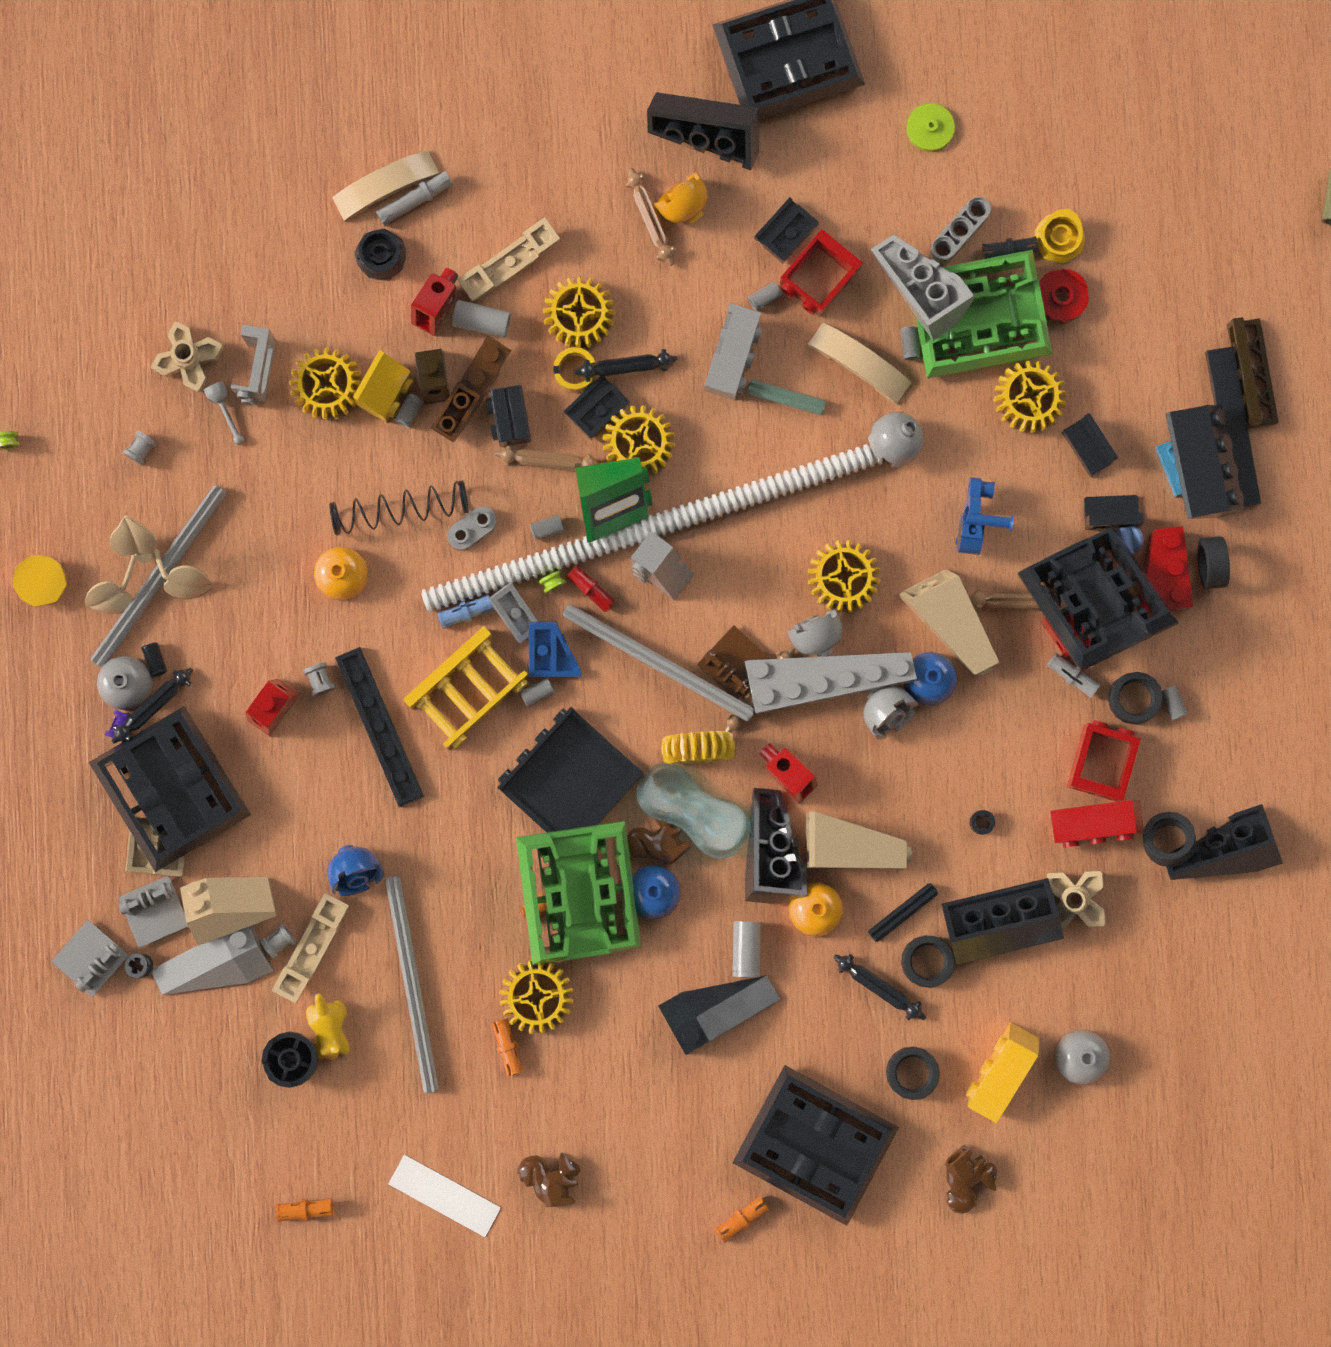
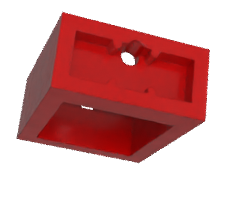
[779,229,863,317]
[1067,720,1141,802]

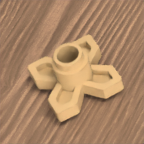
[151,322,224,393]
[1047,871,1105,928]

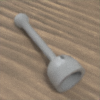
[204,381,244,445]

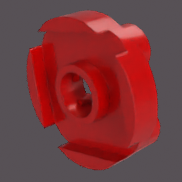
[1039,269,1089,324]

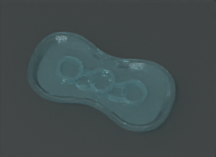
[636,762,750,859]

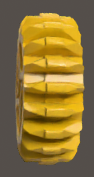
[543,276,615,348]
[289,347,362,420]
[993,360,1067,433]
[603,405,675,475]
[807,540,881,613]
[661,731,735,764]
[499,960,574,1034]

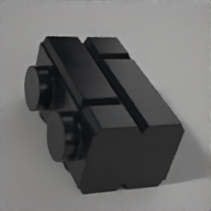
[486,385,532,447]

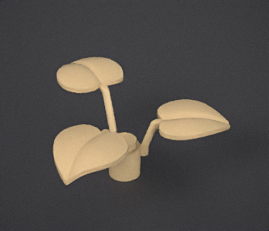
[85,515,214,613]

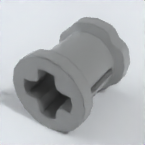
[122,430,158,466]
[303,662,335,697]
[260,923,297,959]

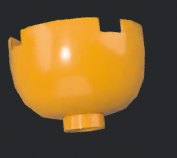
[654,172,708,224]
[314,546,369,601]
[788,882,843,937]

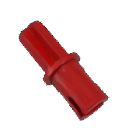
[566,565,615,612]

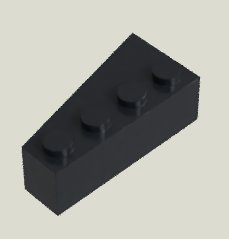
[647,92,759,170]

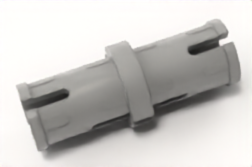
[1046,652,1101,698]

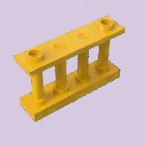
[403,626,529,750]

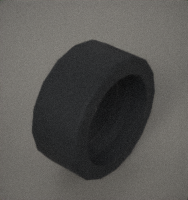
[1197,536,1230,589]
[1108,672,1163,724]
[1143,812,1196,867]
[901,935,955,988]
[886,1046,940,1100]

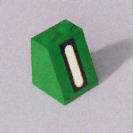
[575,457,653,543]

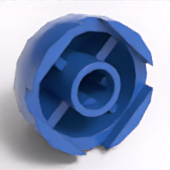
[903,652,958,706]
[327,845,384,896]
[632,865,681,920]

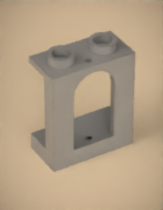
[231,324,277,406]

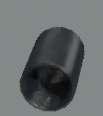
[141,642,168,677]

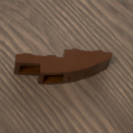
[430,336,512,443]

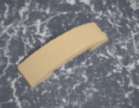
[332,150,440,222]
[457,217,560,302]
[808,323,911,404]
[272,893,349,1004]

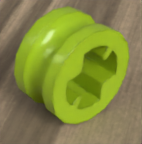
[0,431,20,450]
[539,570,567,594]

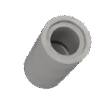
[452,300,511,338]
[732,921,761,977]

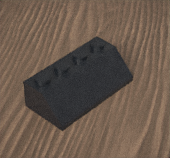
[1165,405,1245,519]
[941,878,1064,965]

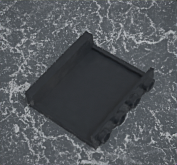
[497,707,644,833]

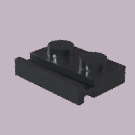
[754,197,819,264]
[564,376,630,440]

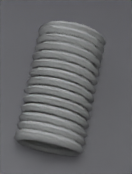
[748,281,783,312]
[900,326,921,360]
[394,393,423,428]
[530,515,564,540]
[520,678,555,707]
[1162,685,1188,720]

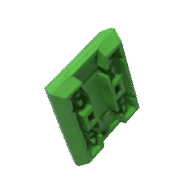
[915,250,1052,379]
[516,821,641,965]

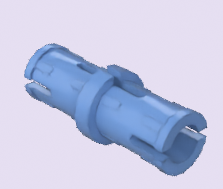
[437,595,494,629]

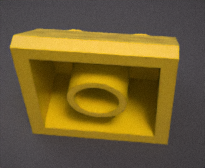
[353,350,414,423]

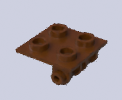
[697,625,770,700]

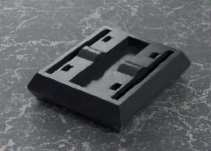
[712,0,865,120]
[1018,527,1179,671]
[88,706,251,873]
[732,1065,899,1226]

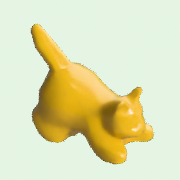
[306,994,350,1060]

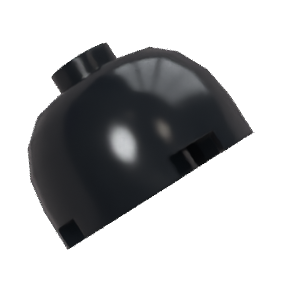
[261,1031,318,1088]

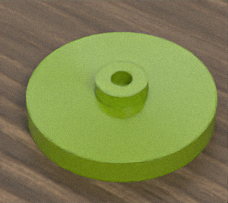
[906,103,955,152]

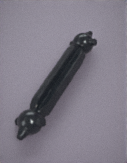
[574,349,677,382]
[111,667,193,744]
[833,954,926,1020]

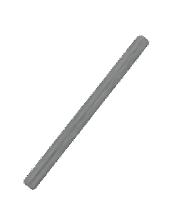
[91,485,226,667]
[563,604,755,721]
[385,876,439,1093]

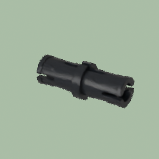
[982,236,1038,259]

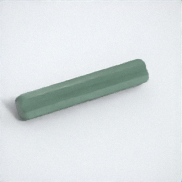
[747,380,826,415]

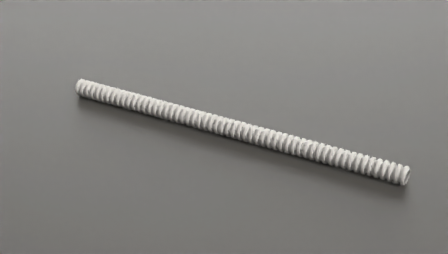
[421,444,883,613]

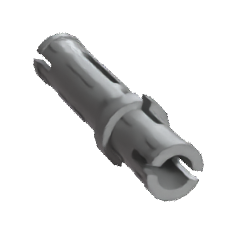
[376,170,453,226]

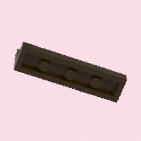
[1227,317,1279,428]

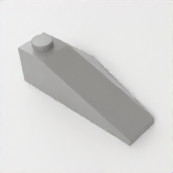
[871,234,975,341]
[152,925,274,995]

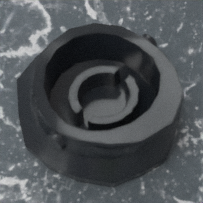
[355,229,406,281]

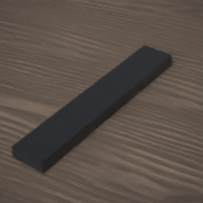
[1205,346,1261,507]
[335,647,425,807]

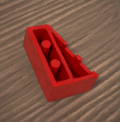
[1138,526,1193,615]
[1050,800,1144,848]

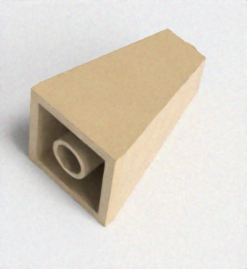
[898,569,999,675]
[806,812,912,869]

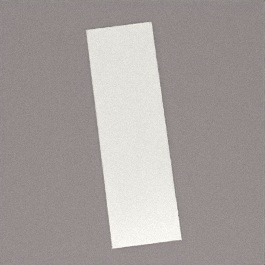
[388,1155,501,1237]

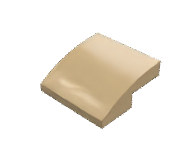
[125,817,184,877]

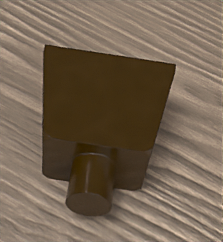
[415,349,450,405]

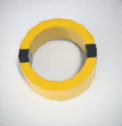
[553,347,596,393]

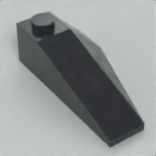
[745,788,807,904]
[1166,804,1283,880]
[658,975,780,1055]

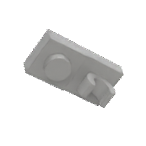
[488,583,538,643]

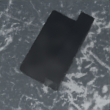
[1062,413,1118,477]
[1083,495,1144,530]

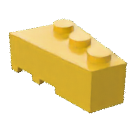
[966,1022,1039,1124]

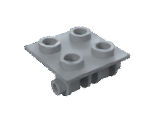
[118,875,188,948]
[51,920,129,997]

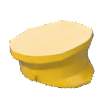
[1034,208,1085,264]
[13,555,67,607]

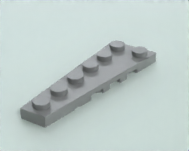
[745,652,917,715]

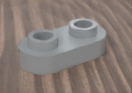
[447,507,497,551]

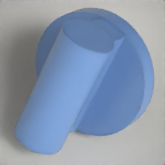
[1117,526,1144,553]

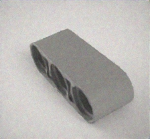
[929,197,991,266]

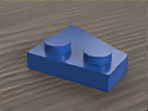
[529,621,581,677]

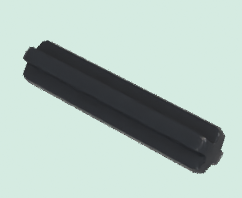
[868,883,938,942]

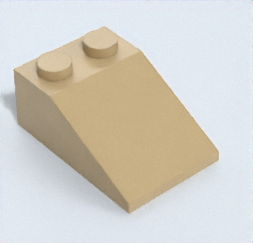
[180,877,277,946]

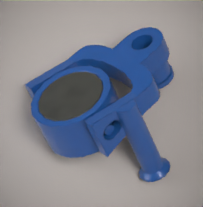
[955,477,1013,555]

